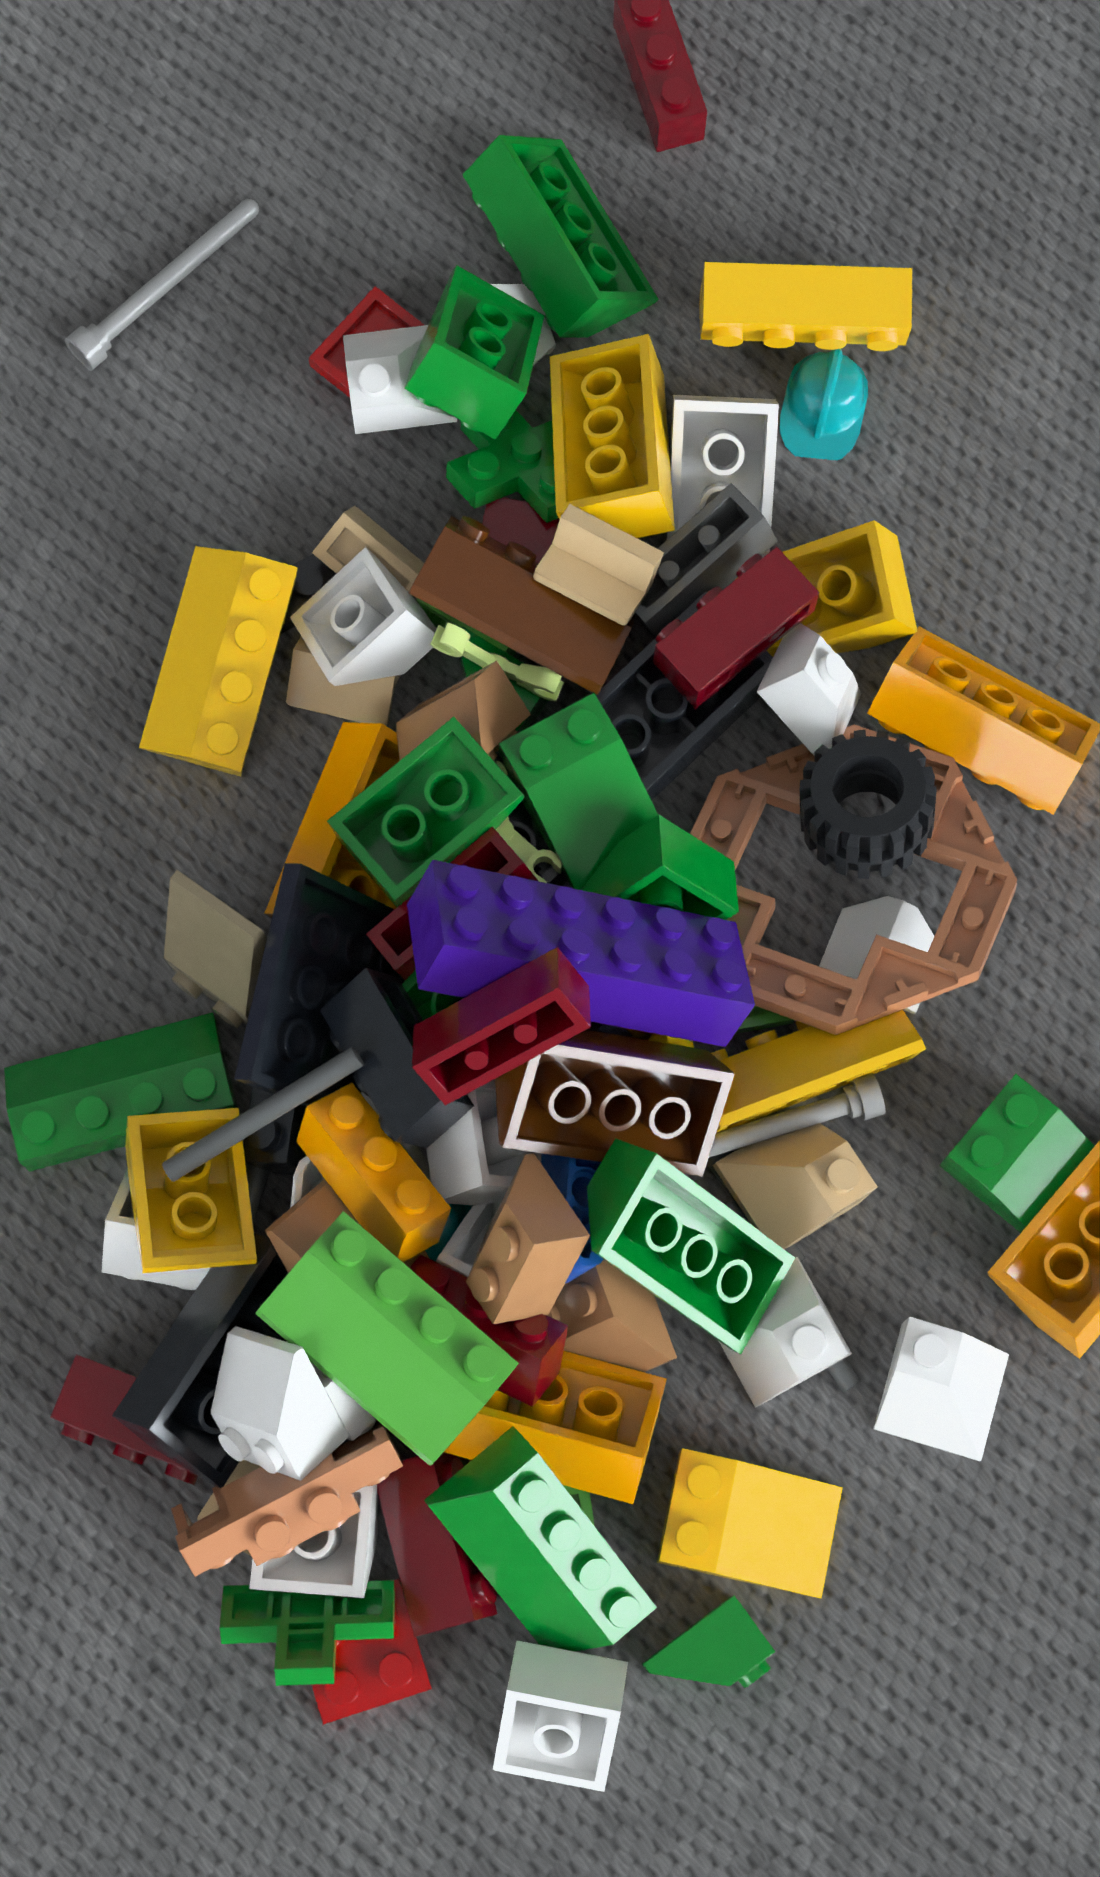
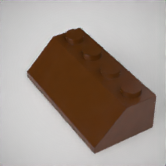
[408,516,635,695]
[495,1030,735,1177]

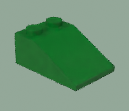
[404,265,545,440]
[499,693,658,890]
[327,716,525,907]
[581,814,739,920]
[939,1074,1095,1233]

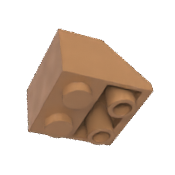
[396,660,531,761]

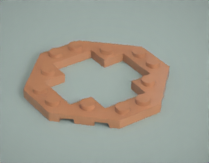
[690,724,1017,1035]

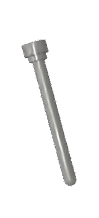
[65,199,259,371]
[709,1073,886,1158]

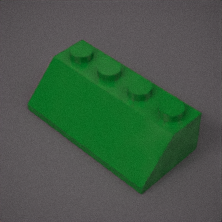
[463,135,659,338]
[4,1012,238,1172]
[587,1138,795,1354]
[424,1426,657,1652]

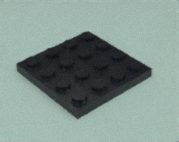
[234,863,405,1107]

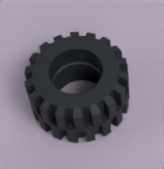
[799,729,936,879]

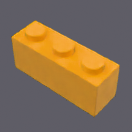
[296,1083,451,1262]

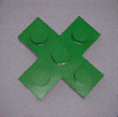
[446,410,558,523]
[219,1580,395,1686]

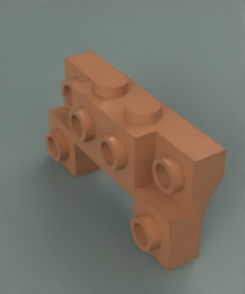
[171,1420,403,1577]

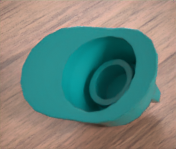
[779,349,868,461]

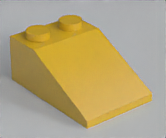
[735,520,918,657]
[125,1108,257,1273]
[657,1448,842,1599]

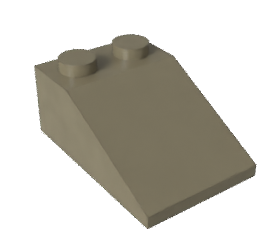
[164,870,267,1029]

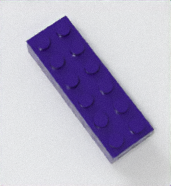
[407,860,755,1047]

